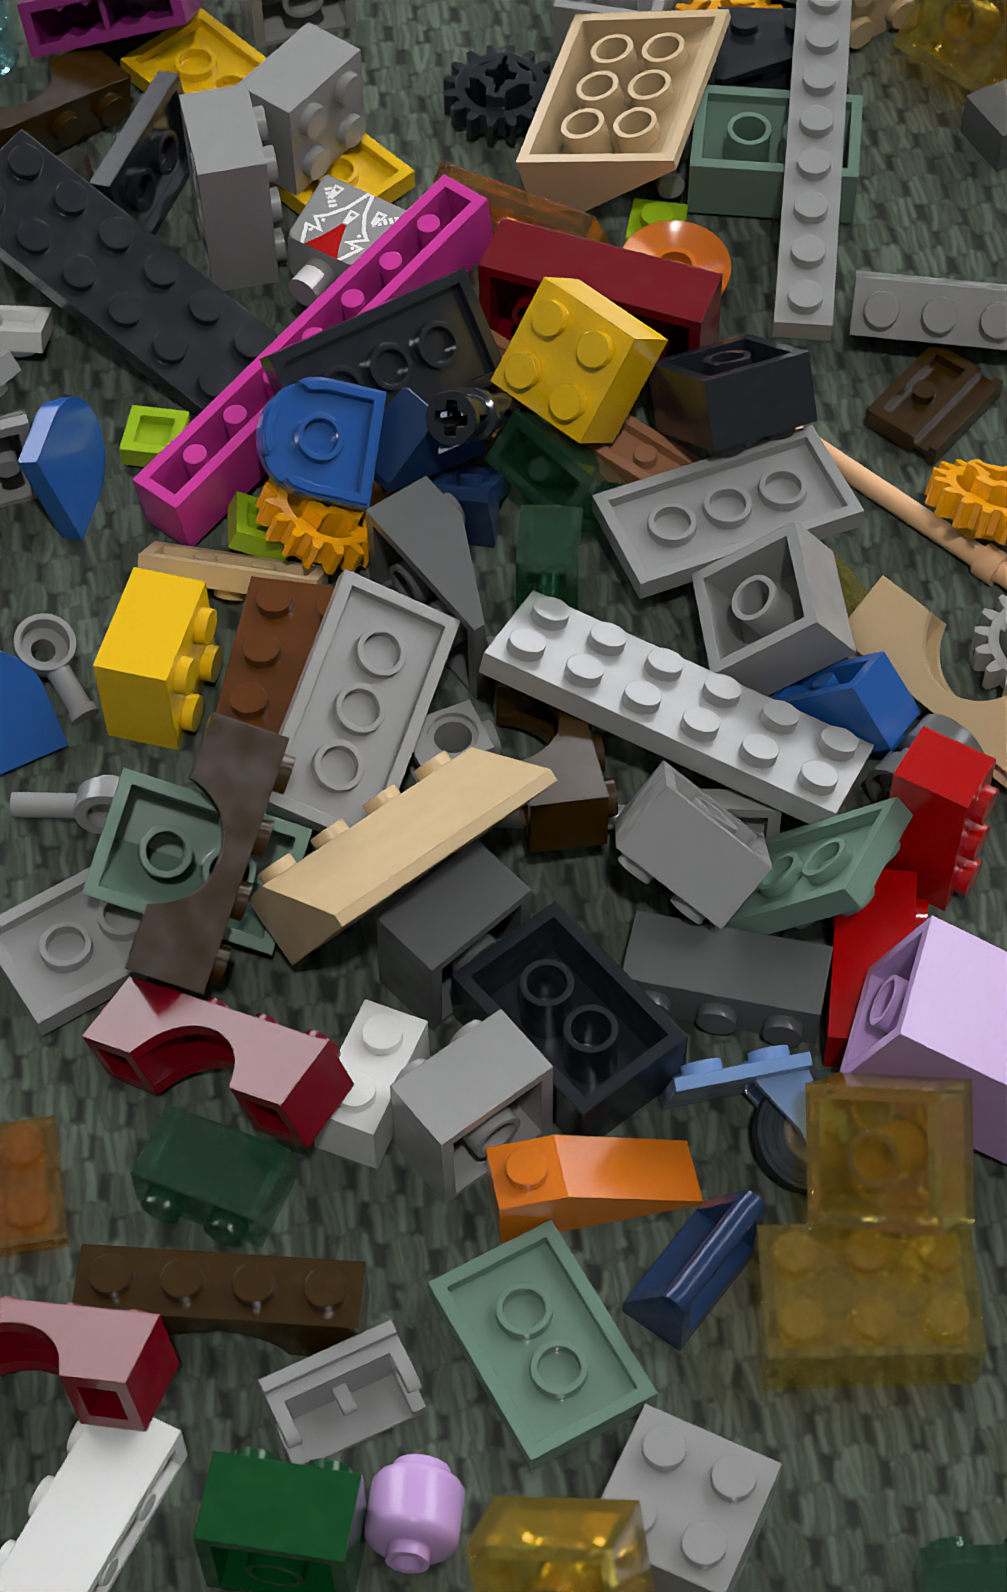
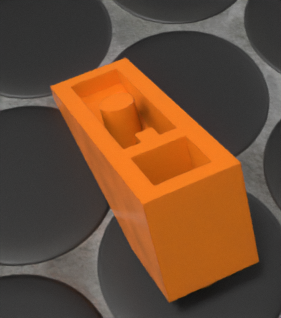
[485,1135,703,1243]

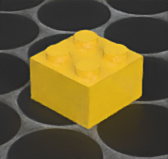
[490,277,668,444]
[93,567,223,750]

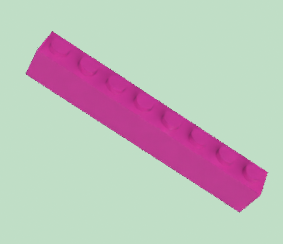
[132,174,494,547]

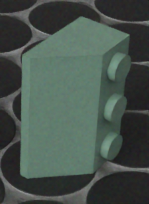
[688,85,863,224]
[82,767,313,955]

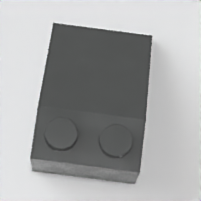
[365,476,487,700]

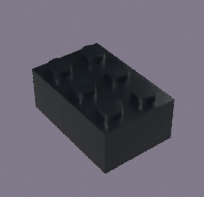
[451,901,688,1137]

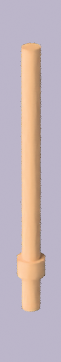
[795,426,1007,590]

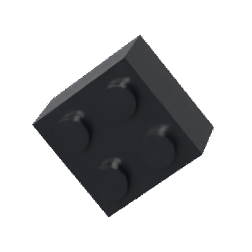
[649,334,818,456]

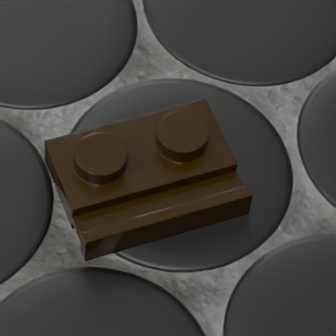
[864,343,1003,466]

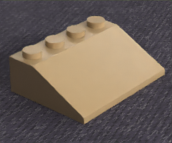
[516,9,731,212]
[248,747,558,966]

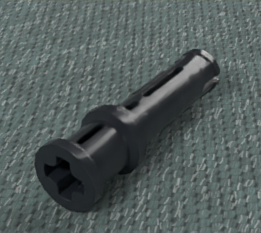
[426,387,538,446]

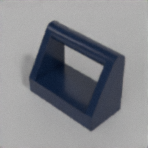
[622,1190,766,1351]

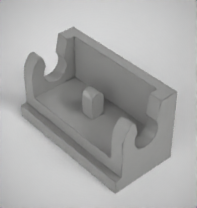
[258,1320,427,1465]

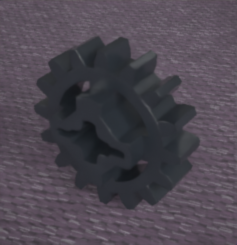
[443,45,551,145]

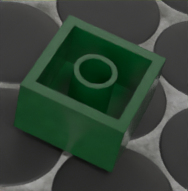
[193,1447,367,1592]

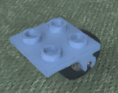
[658,1045,878,1196]

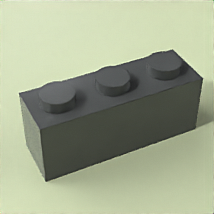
[623,910,833,1047]

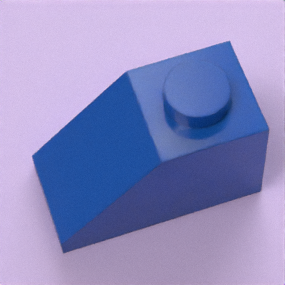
[771,651,921,756]

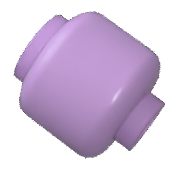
[364,1454,465,1573]

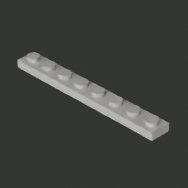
[772,0,852,341]

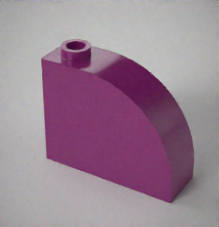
[17,0,204,58]

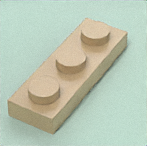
[138,541,329,601]

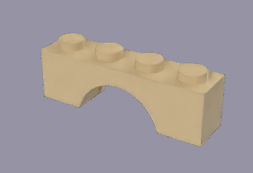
[847,575,1007,788]

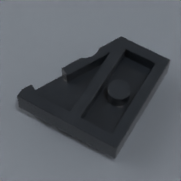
[715,6,796,87]

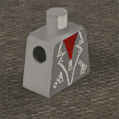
[287,174,407,306]

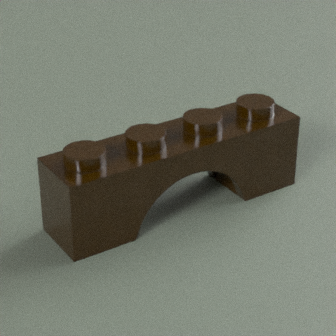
[0,45,131,153]
[486,636,618,853]
[124,712,296,994]
[72,1244,369,1356]

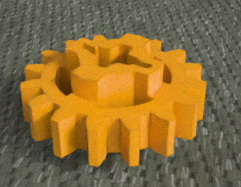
[924,459,1007,546]
[255,477,375,575]

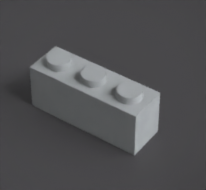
[849,270,1007,350]

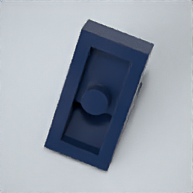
[374,387,486,494]
[432,463,512,548]

